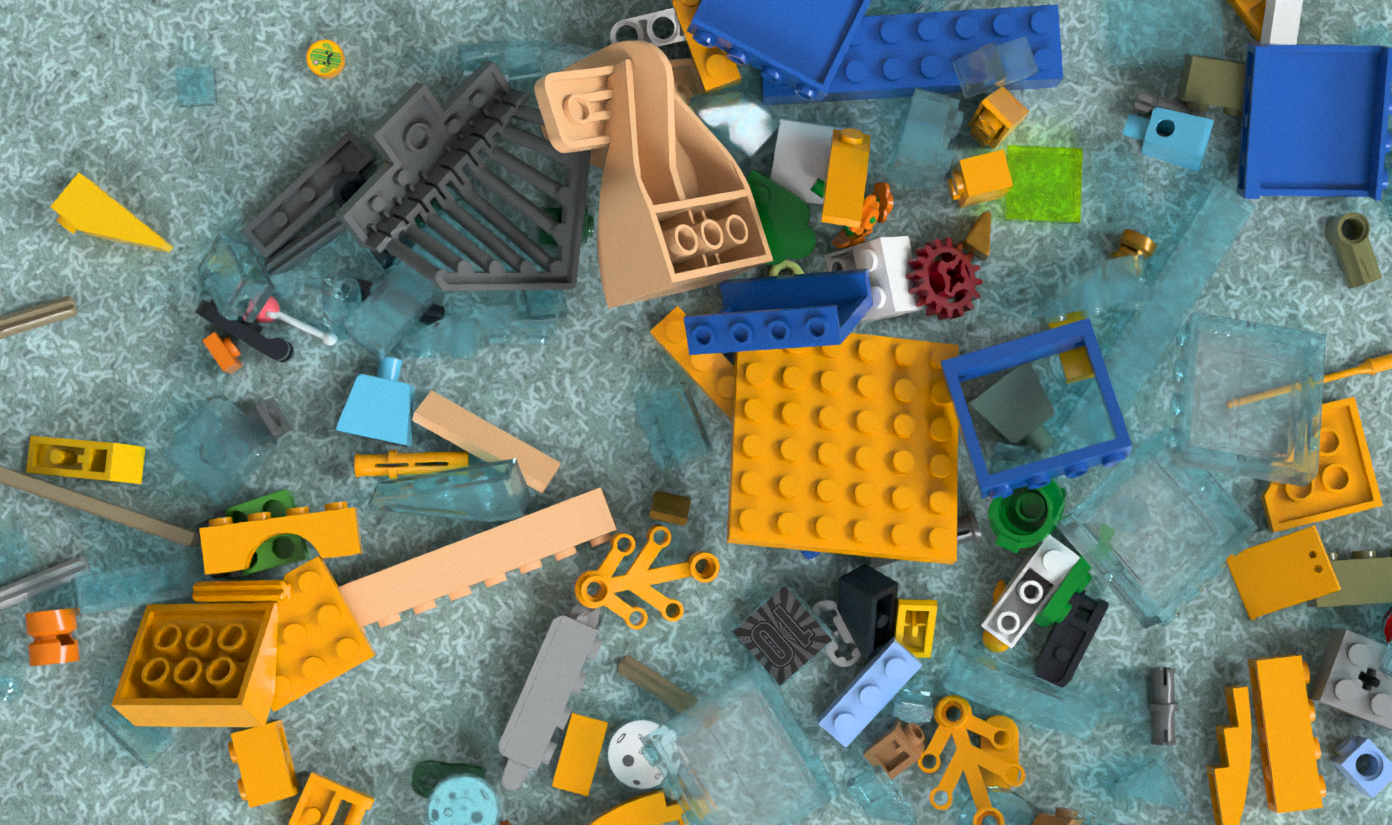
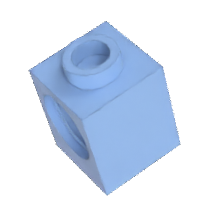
[1331,735,1392,798]

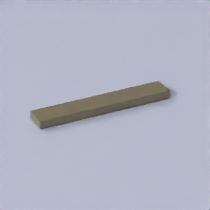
[0,465,200,547]

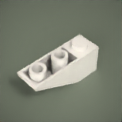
[981,535,1080,649]

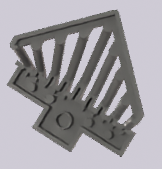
[335,60,591,291]

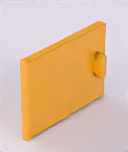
[1224,525,1341,620]

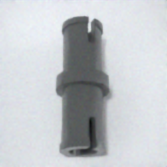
[1148,667,1178,746]

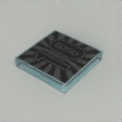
[730,581,837,688]

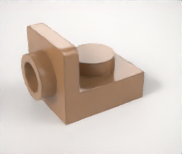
[863,715,927,782]

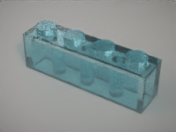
[345,214,479,362]

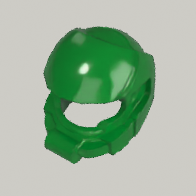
[987,478,1066,554]

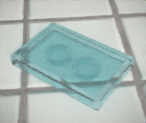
[1107,0,1224,68]

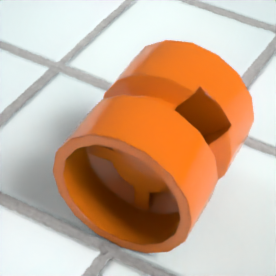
[25,608,80,666]

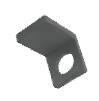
[230,397,292,455]

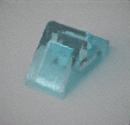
[953,36,1038,99]

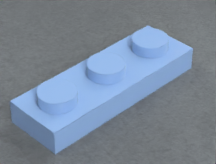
[817,637,922,747]

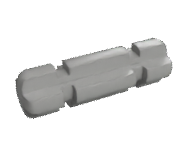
[1133,91,1206,118]

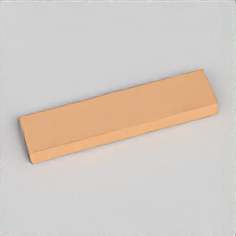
[412,390,561,494]

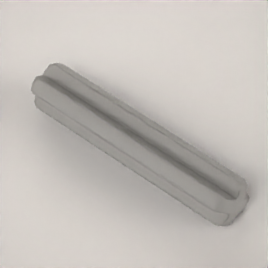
[0,556,91,610]

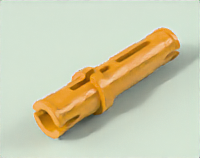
[354,449,469,479]

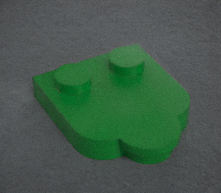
[747,169,816,265]

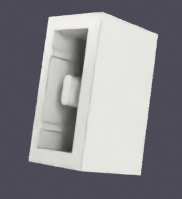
[824,236,924,324]

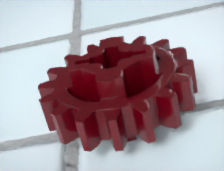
[906,238,983,321]

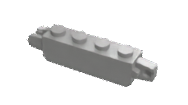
[498,593,603,791]

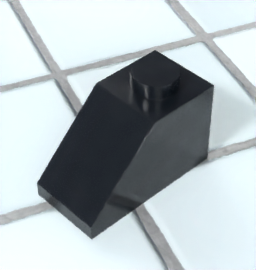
[837,564,898,660]

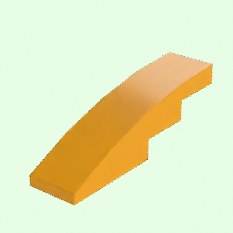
[1206,685,1252,825]

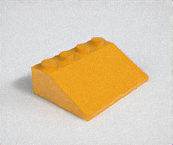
[111,602,278,727]

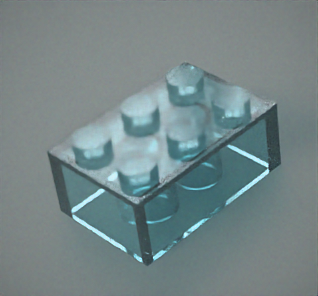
[886,88,964,192]

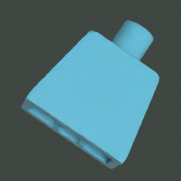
[1123,107,1214,172]
[336,356,414,447]

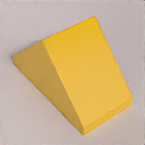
[894,598,937,658]

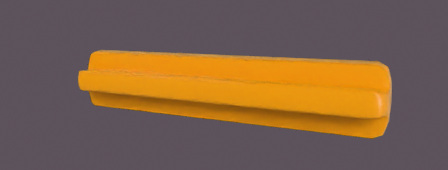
[192,580,292,603]

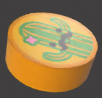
[306,39,345,79]

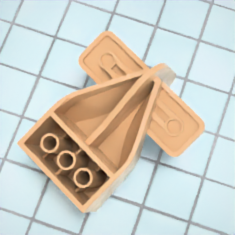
[534,40,773,309]

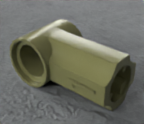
[1325,212,1382,289]

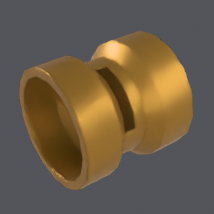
[1106,229,1157,280]

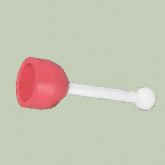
[248,291,338,346]

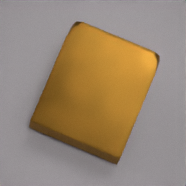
[962,211,991,261]
[649,491,691,526]

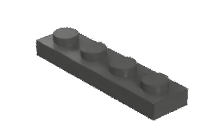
[240,130,377,259]

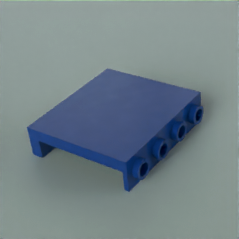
[686,0,872,102]
[1236,43,1392,201]
[683,269,873,355]

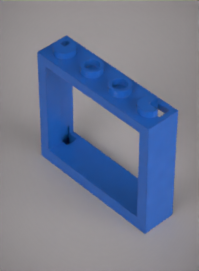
[941,318,1132,499]

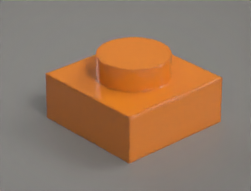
[202,332,243,374]

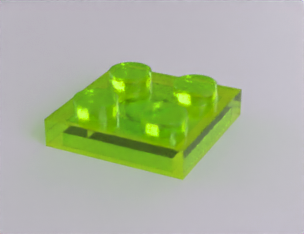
[1004,145,1083,224]

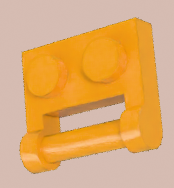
[288,772,375,825]

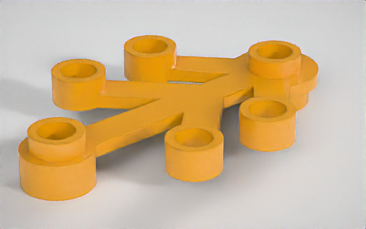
[574,524,720,630]
[917,695,1026,825]

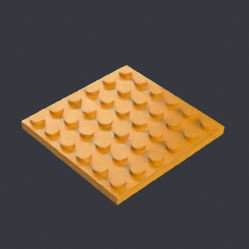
[726,333,959,565]

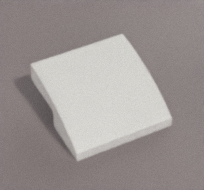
[771,118,845,205]

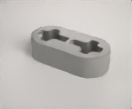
[809,600,861,667]

